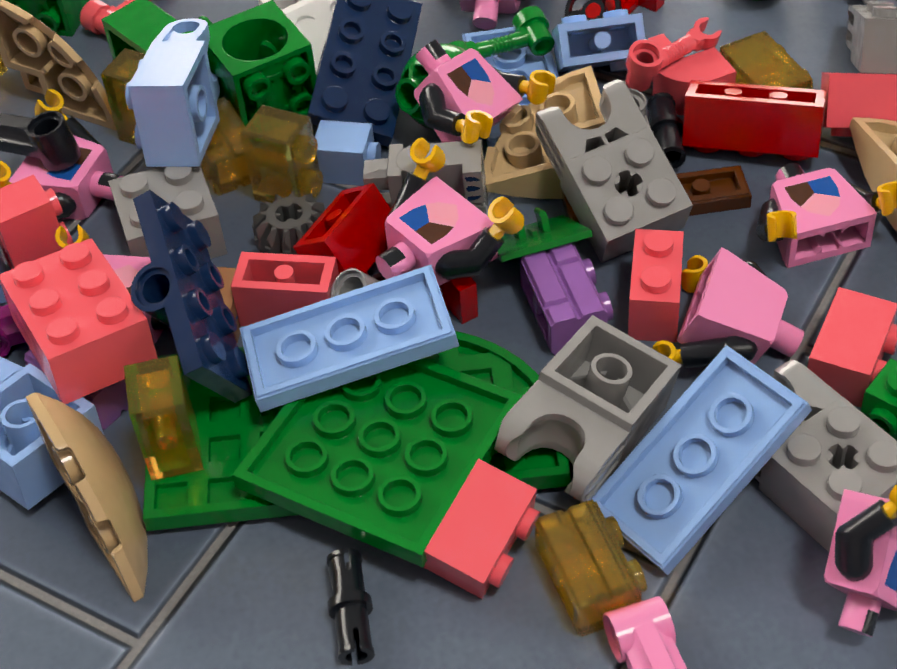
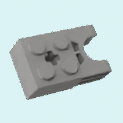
[846,1,897,74]
[535,79,693,263]
[494,315,682,504]
[754,360,897,552]

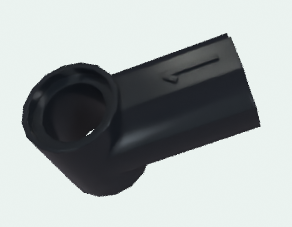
[0,111,81,171]

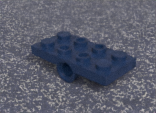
[305,0,422,147]
[131,190,253,403]

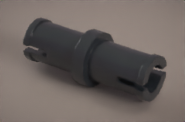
[647,93,686,169]
[327,548,375,665]

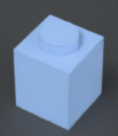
[310,120,381,186]

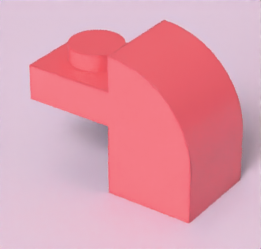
[648,33,737,116]

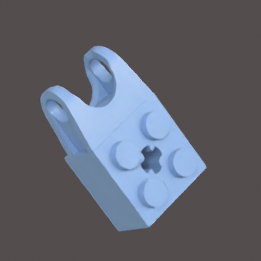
[125,19,220,167]
[0,357,104,510]

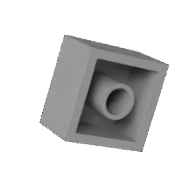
[108,166,227,259]

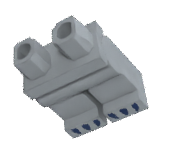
[363,139,488,216]

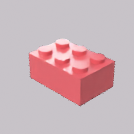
[0,238,159,404]

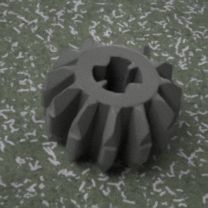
[252,191,326,255]

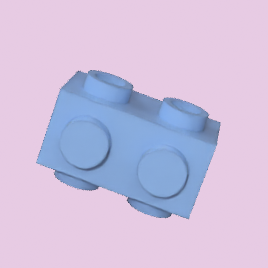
[551,9,646,73]

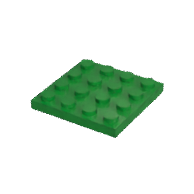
[232,358,523,568]

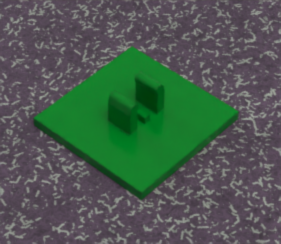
[497,207,593,262]

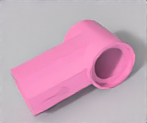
[603,596,687,669]

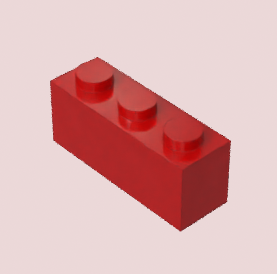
[682,80,826,161]

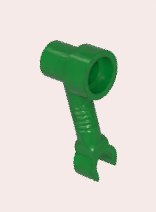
[449,6,555,58]

